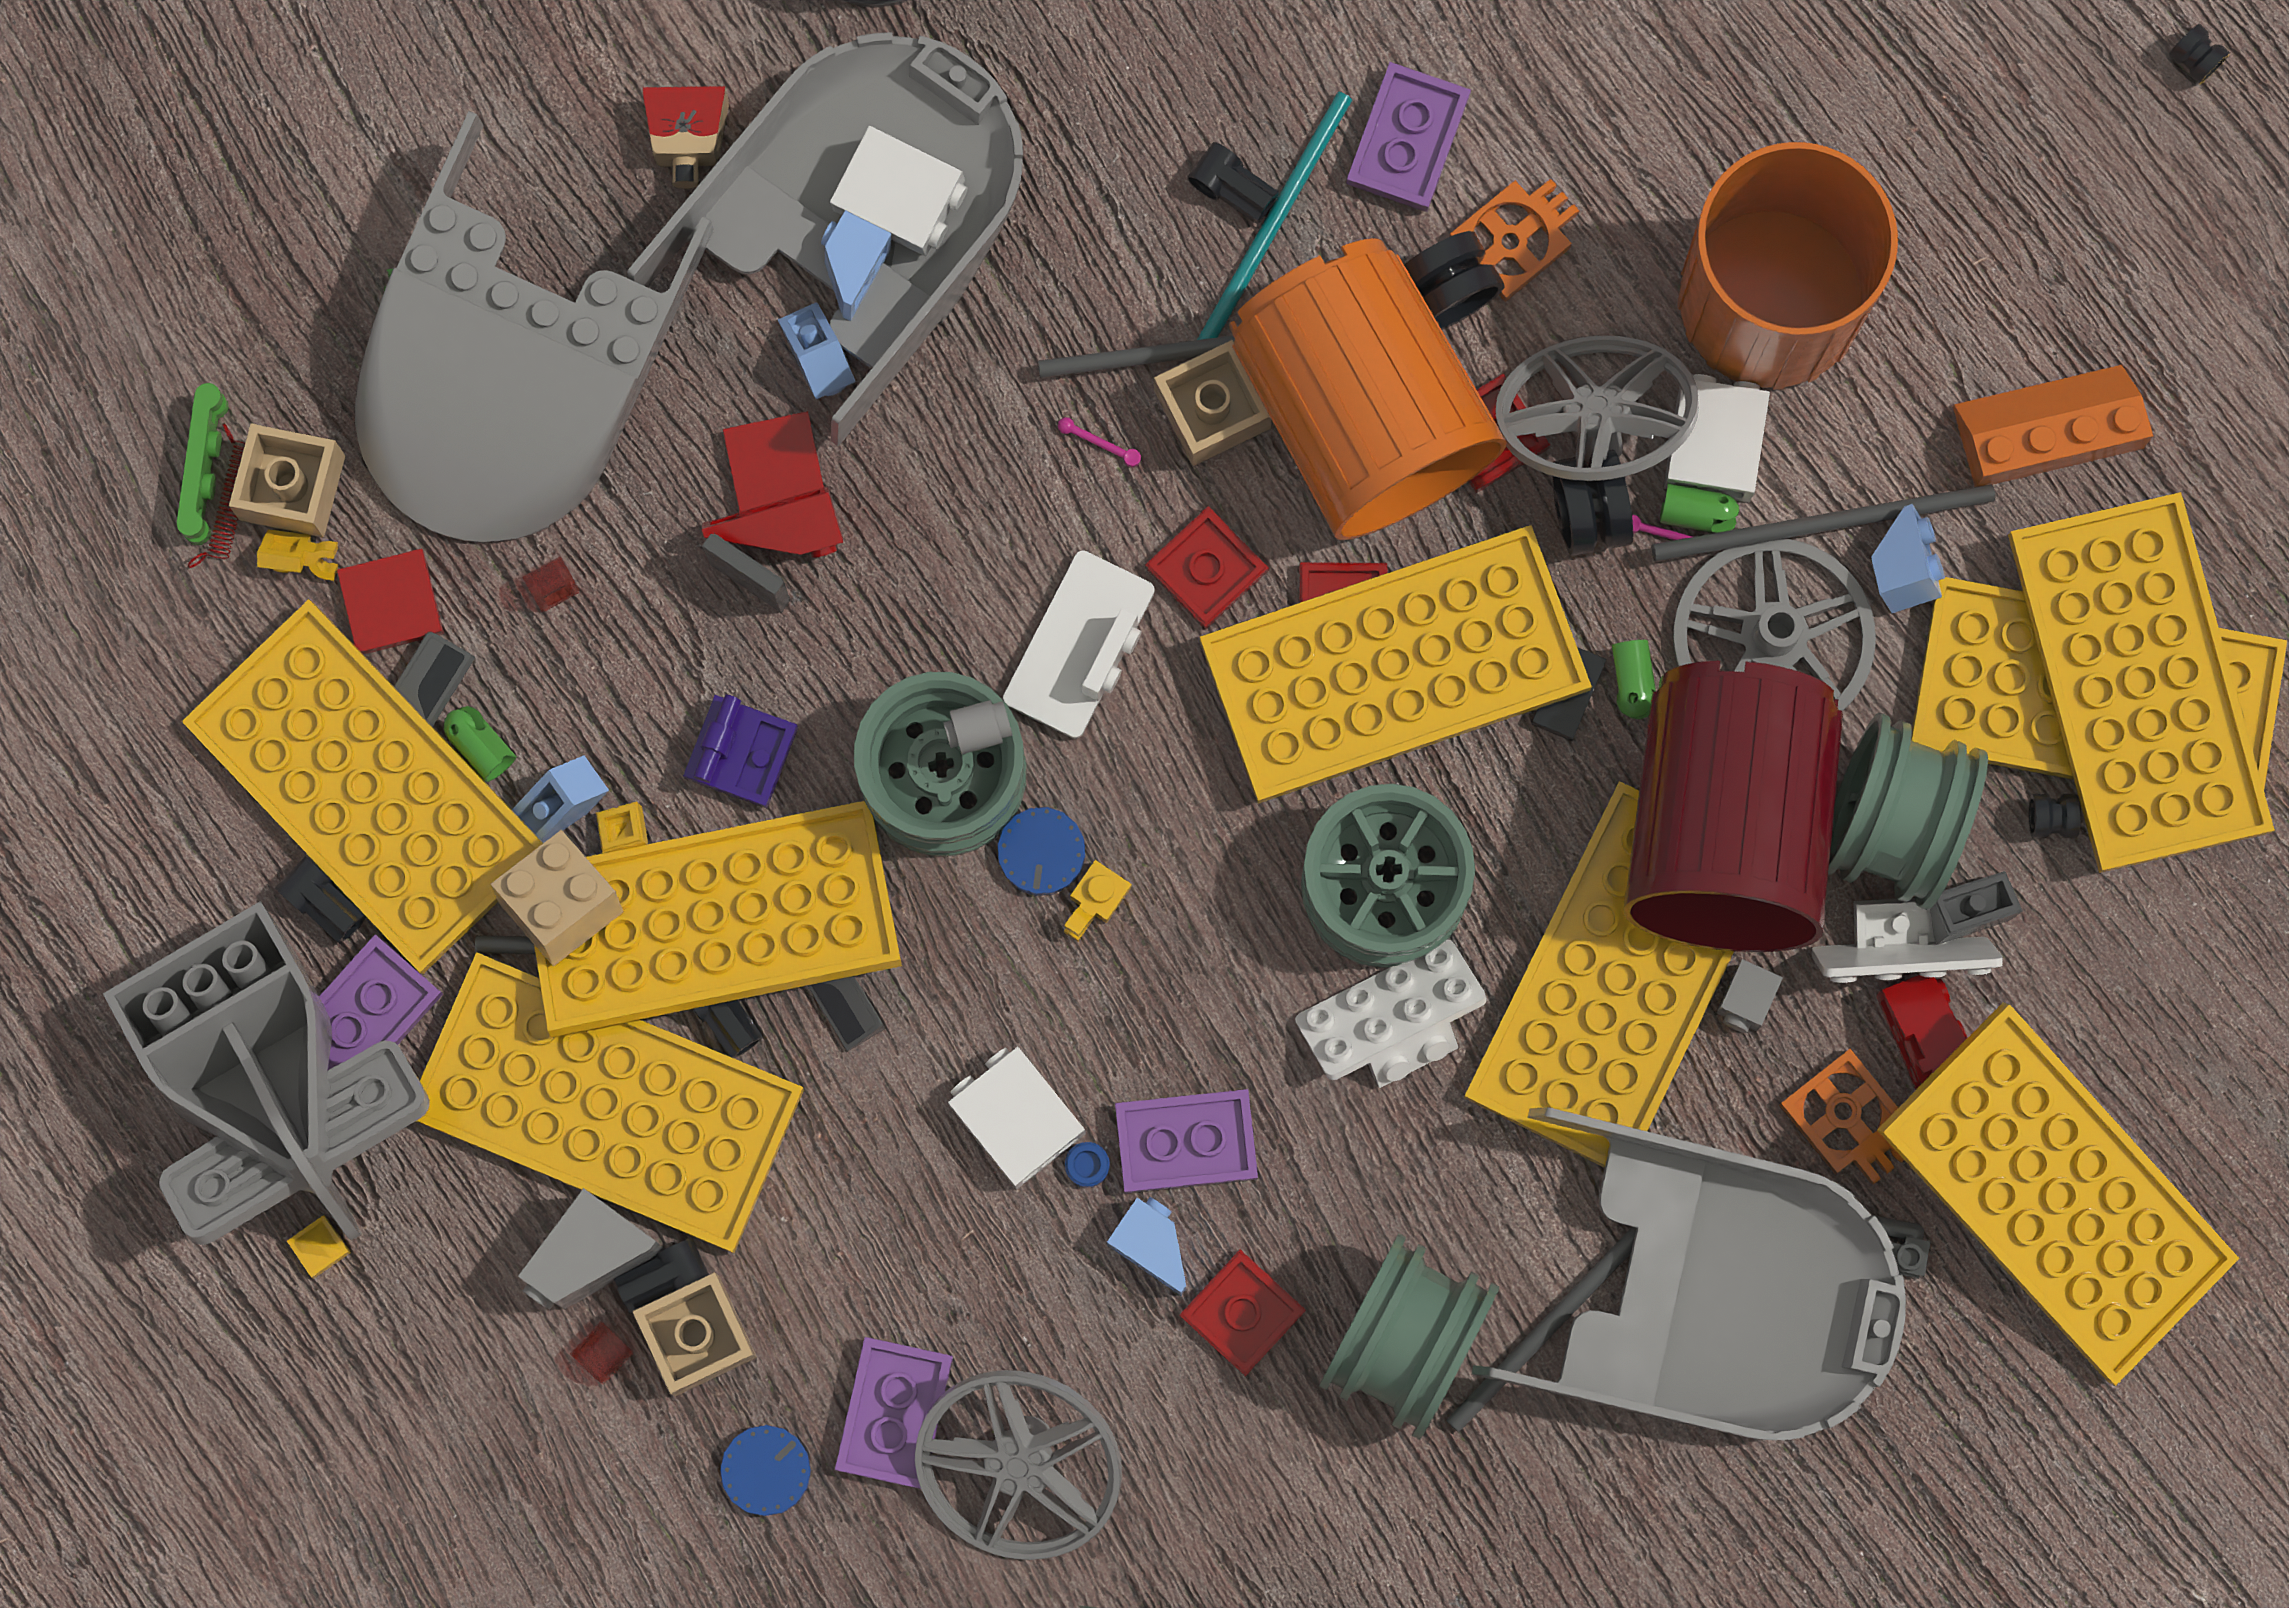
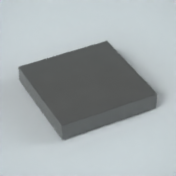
[702,533,790,613]

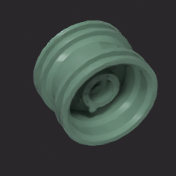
[854,672,1026,856]
[1828,712,1988,910]
[1301,784,1475,968]
[1319,1233,1500,1440]

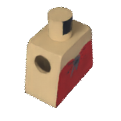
[643,86,729,189]

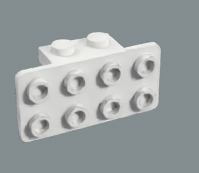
[1003,551,1155,739]
[1812,898,2003,983]
[1295,940,1487,1088]

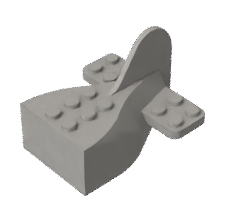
[103,901,430,1245]

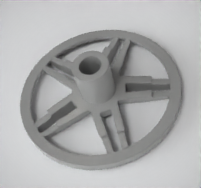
[1496,336,1699,481]
[1673,539,1876,712]
[915,1370,1122,1560]

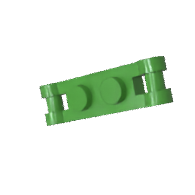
[177,383,229,545]

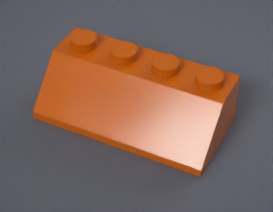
[1953,365,2153,487]

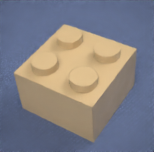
[1154,340,1271,466]
[229,424,345,538]
[491,830,623,966]
[633,1273,757,1396]

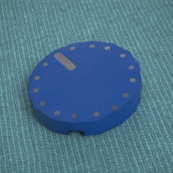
[998,807,1085,896]
[720,1425,811,1516]

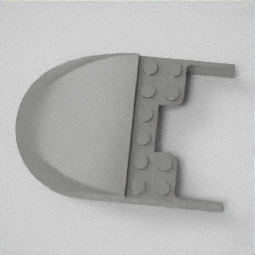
[627,32,1023,446]
[355,111,714,543]
[1472,1107,1906,1440]

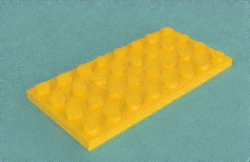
[2008,492,2275,873]
[1199,525,1592,804]
[1911,577,2288,790]
[182,599,543,974]
[1464,781,1734,1168]
[534,801,902,1037]
[416,952,804,1253]
[1877,1002,2240,1386]

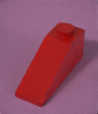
[702,487,843,558]

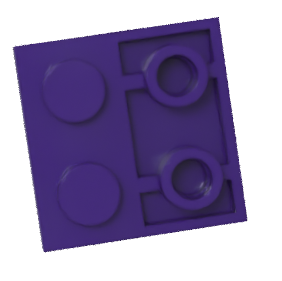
[683,694,798,809]

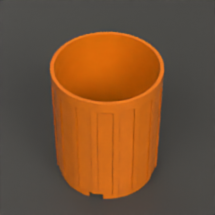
[1678,142,1898,390]
[1229,238,1507,540]

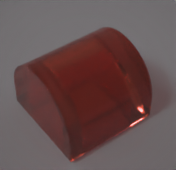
[522,556,580,612]
[570,1321,634,1385]

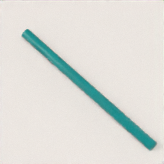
[1197,92,1352,340]

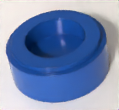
[1065,1142,1110,1188]

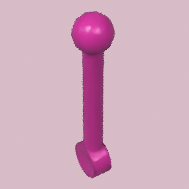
[1057,417,1141,468]
[1632,515,1707,553]

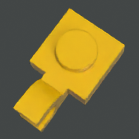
[257,529,338,581]
[1064,860,1132,942]

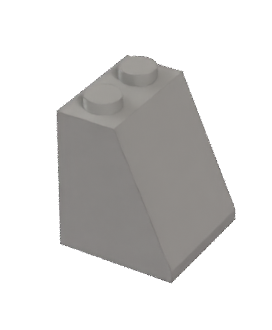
[518,1188,665,1310]

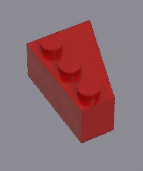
[1876,975,1967,1090]

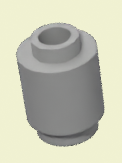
[943,700,1013,754]

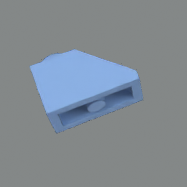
[821,210,892,321]
[778,302,856,400]
[512,755,609,843]
[1107,1197,1186,1296]

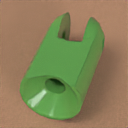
[1659,483,1740,533]
[1612,640,1656,719]
[444,706,517,782]

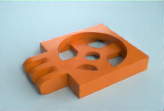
[1449,179,1580,302]
[1779,1049,1904,1185]

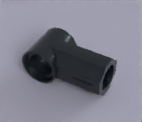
[1187,142,1279,224]
[275,856,366,944]
[693,1000,763,1058]
[614,1238,709,1314]

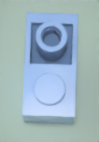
[1871,504,1945,613]

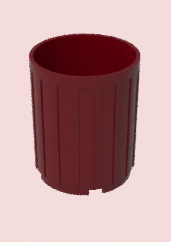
[1623,660,1843,952]

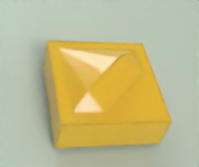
[596,801,648,853]
[287,1215,351,1278]

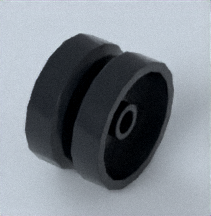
[1404,231,1505,330]
[1552,449,1633,556]

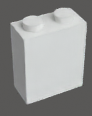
[830,126,968,257]
[1663,374,1770,503]
[948,1047,1086,1190]

